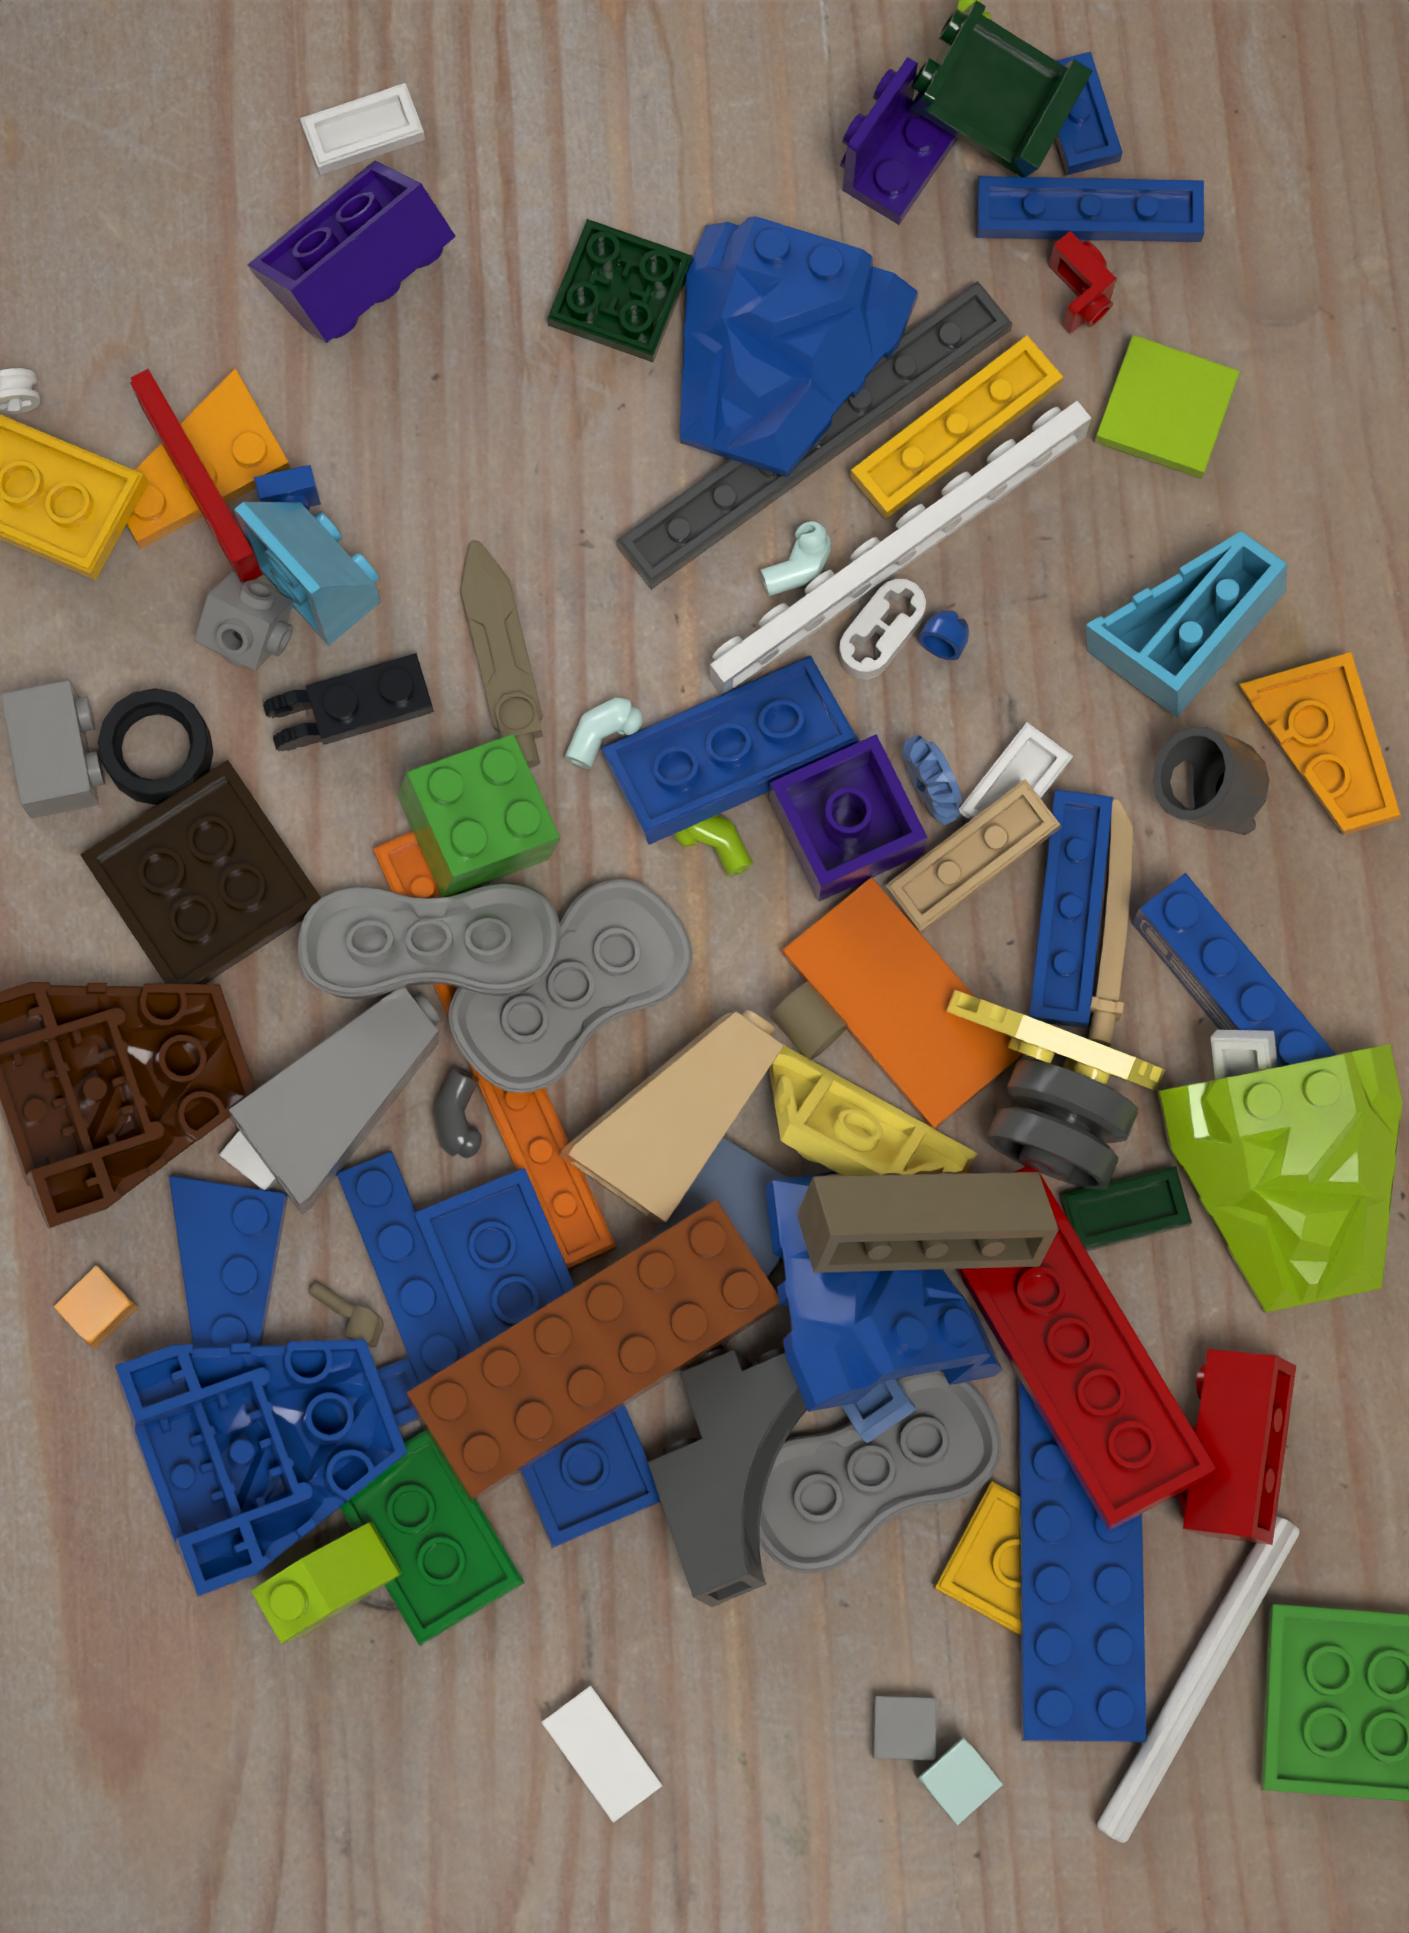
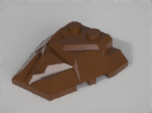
[0,982,256,1229]

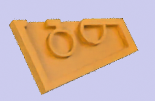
[126,368,291,549]

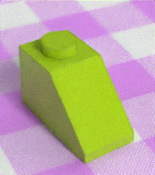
[251,1522,403,1644]

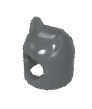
[1152,727,1270,835]

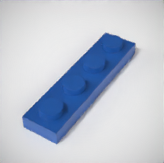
[977,176,1204,242]
[1028,790,1113,1028]
[337,1151,471,1384]

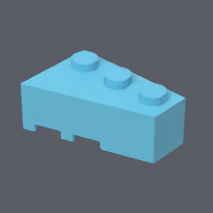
[1086,531,1287,718]

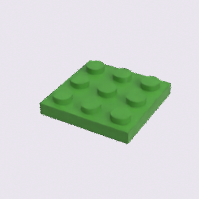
[1261,1604,1409,1802]

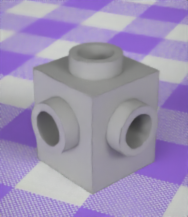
[194,571,294,671]

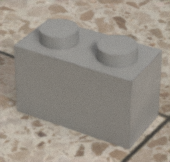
[1,680,105,819]

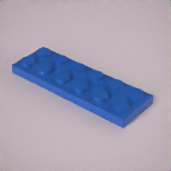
[414,1168,661,1548]
[1017,1377,1146,1743]

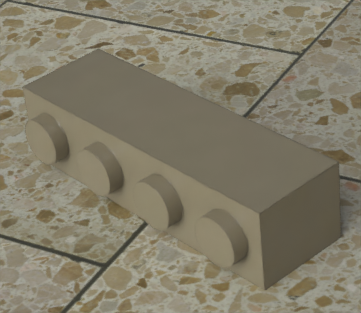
[797,1171,1059,1273]

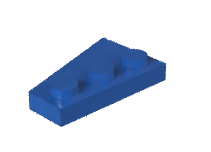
[169,1176,288,1348]

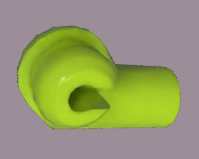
[673,815,754,877]

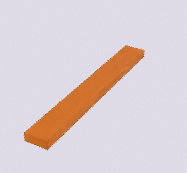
[373,831,617,1271]

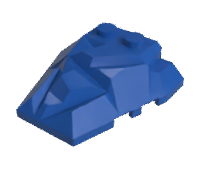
[680,216,918,477]
[765,1171,1002,1412]
[115,1340,407,1597]

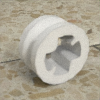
[0,368,41,414]

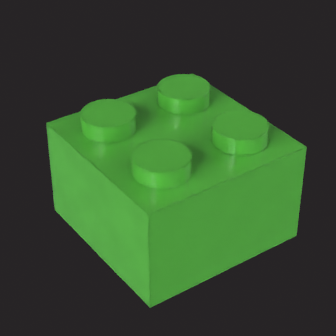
[397,734,560,897]

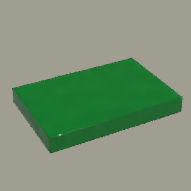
[340,1431,525,1646]

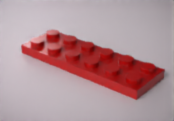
[956,1166,1216,1531]

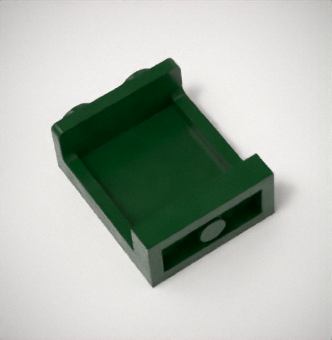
[910,0,1093,177]

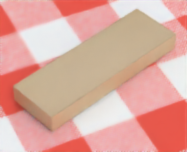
[886,779,1062,933]

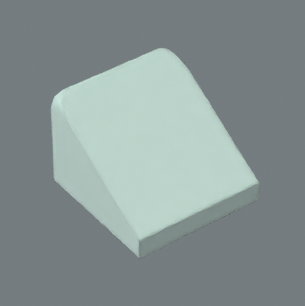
[917,1737,1003,1825]

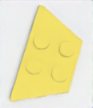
[946,989,1165,1091]
[769,1045,977,1176]

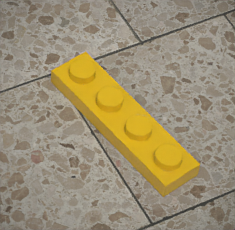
[850,335,1063,519]

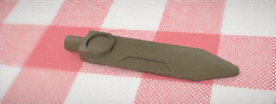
[461,541,543,768]

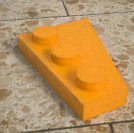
[1239,652,1401,836]

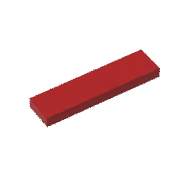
[130,369,263,582]

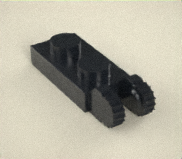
[263,653,434,752]

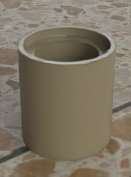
[770,981,848,1060]

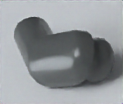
[433,1067,482,1158]

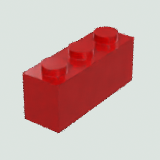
[1180,1349,1296,1545]

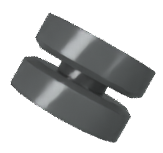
[986,1059,1138,1190]

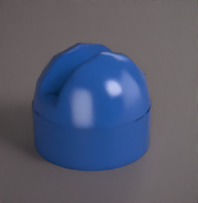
[919,610,969,660]

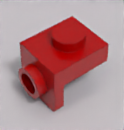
[1049,231,1117,334]

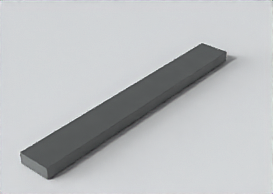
[617,281,1012,590]

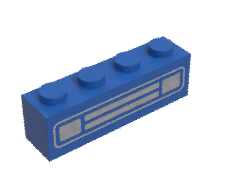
[1132,873,1336,1067]

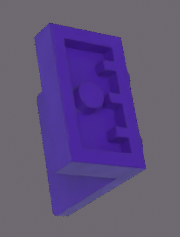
[840,57,958,225]

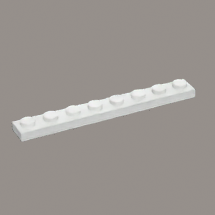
[710,401,1091,695]

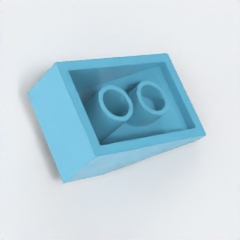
[234,502,381,646]

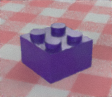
[769,734,928,902]

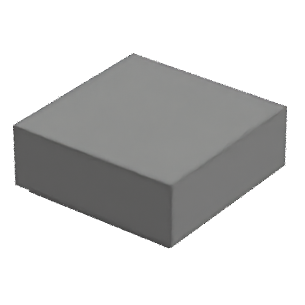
[873,1696,937,1760]

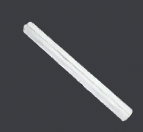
[1097,1516,1299,1843]

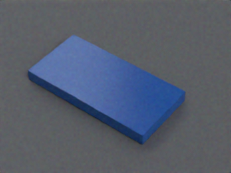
[601,655,859,845]

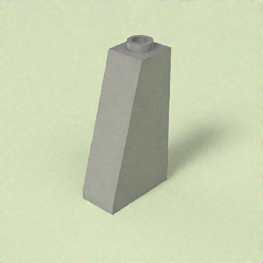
[229,988,441,1215]

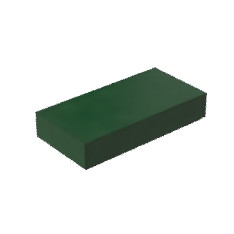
[1060,1166,1192,1252]

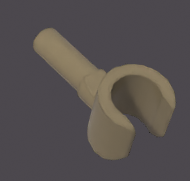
[309,1282,384,1347]

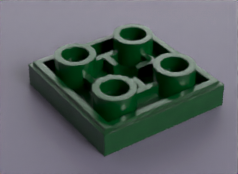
[547,219,693,362]

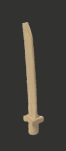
[1088,799,1133,1046]

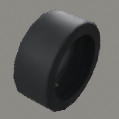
[98,688,214,805]

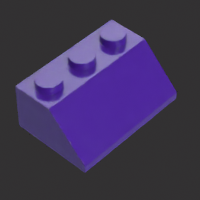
[248,160,456,343]

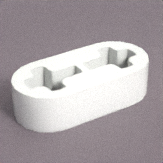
[839,579,926,680]

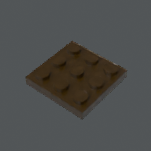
[81,760,321,984]

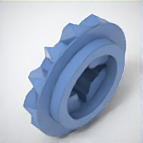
[902,734,962,825]

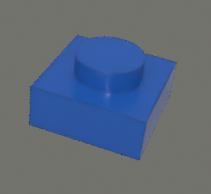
[254,465,321,511]

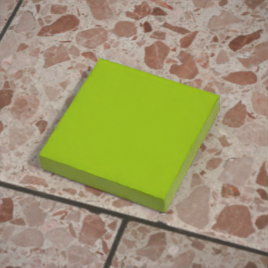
[1095,335,1240,479]

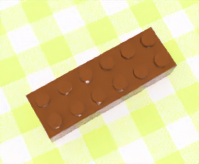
[406,1199,779,1503]

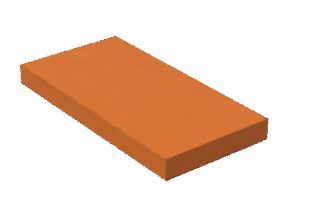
[782,877,1023,1129]

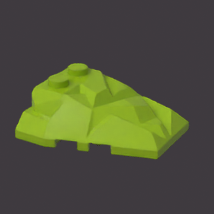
[1157,1044,1403,1312]

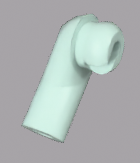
[760,521,831,597]
[564,697,643,769]

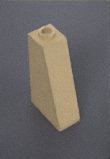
[559,1010,784,1223]

